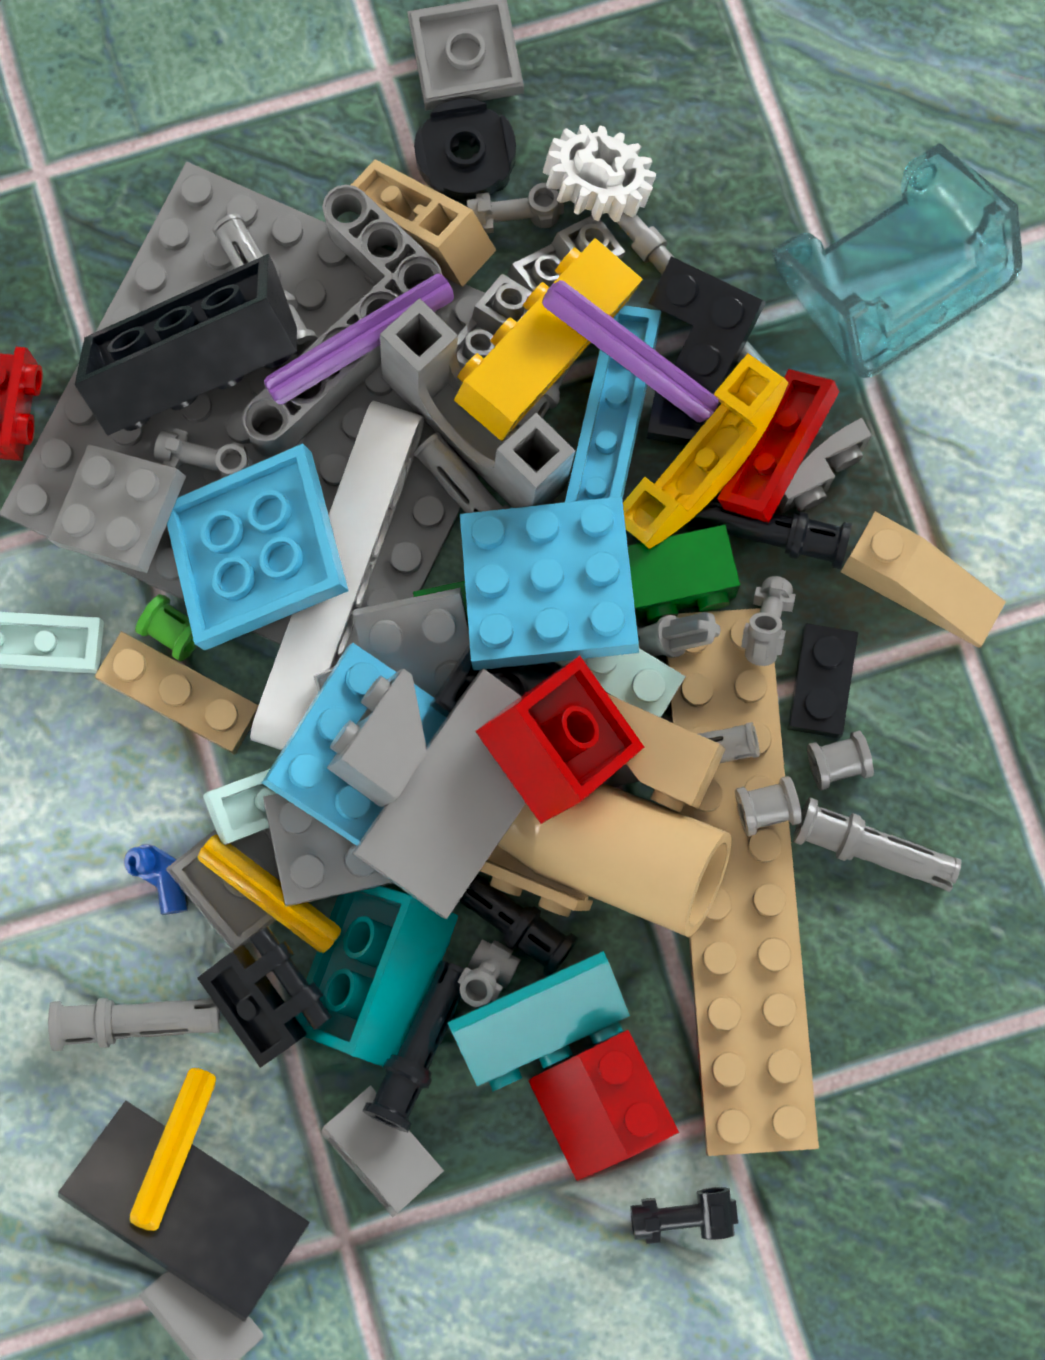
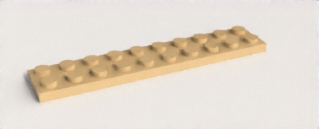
[666,608,819,1156]

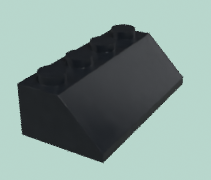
[75,253,297,436]

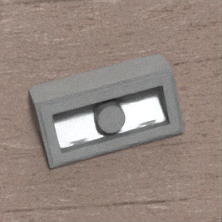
[139,1270,264,1360]

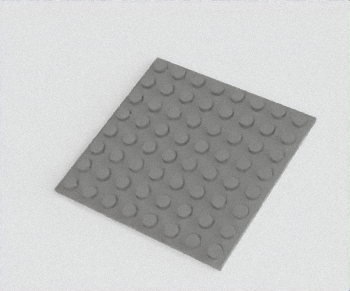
[0,162,485,651]

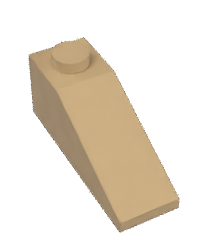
[351,159,496,287]
[841,511,1006,648]
[608,694,726,813]

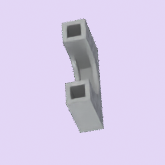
[380,298,575,508]

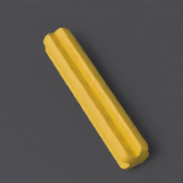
[197,834,341,953]
[130,1068,216,1231]

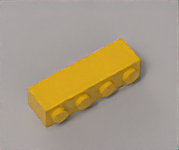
[454,238,643,441]

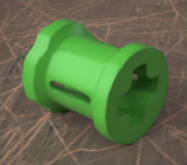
[135,594,197,662]

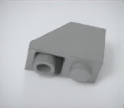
[327,668,428,807]

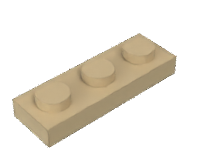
[94,631,259,755]

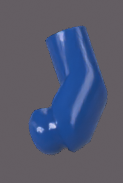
[124,844,188,915]

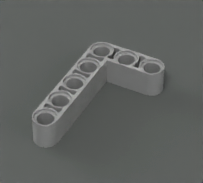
[242,185,442,457]

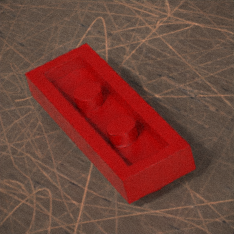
[717,369,839,523]

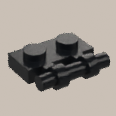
[197,926,332,1068]

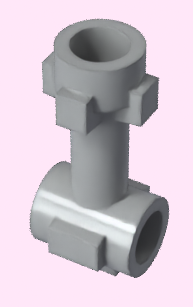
[467,183,564,233]
[154,428,254,479]
[741,576,796,666]
[458,939,521,1007]

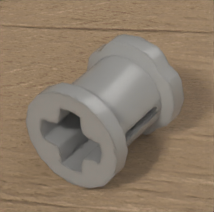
[807,730,874,791]
[735,776,802,837]

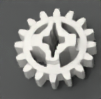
[543,125,656,222]

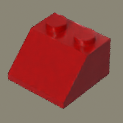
[475,656,645,824]
[528,1030,679,1181]

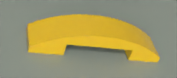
[623,353,788,549]

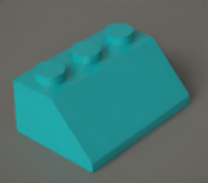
[295,886,459,1067]
[448,951,630,1092]

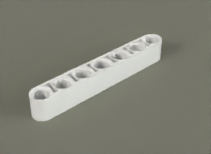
[250,400,424,750]

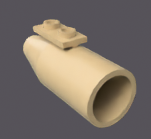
[480,783,732,937]

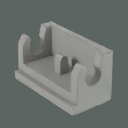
[321,1085,444,1217]

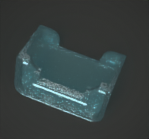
[772,143,1023,378]

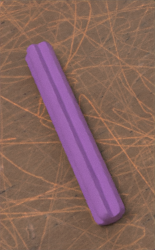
[264,274,454,405]
[542,280,719,422]

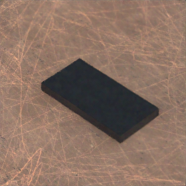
[58,1100,310,1322]

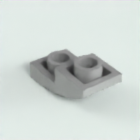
[507,215,625,292]
[457,274,532,369]
[778,418,872,513]

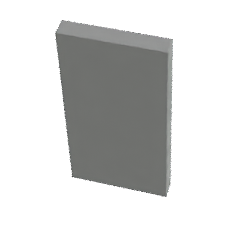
[352,669,526,919]

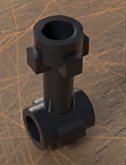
[630,1187,738,1244]

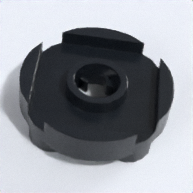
[414,98,516,201]

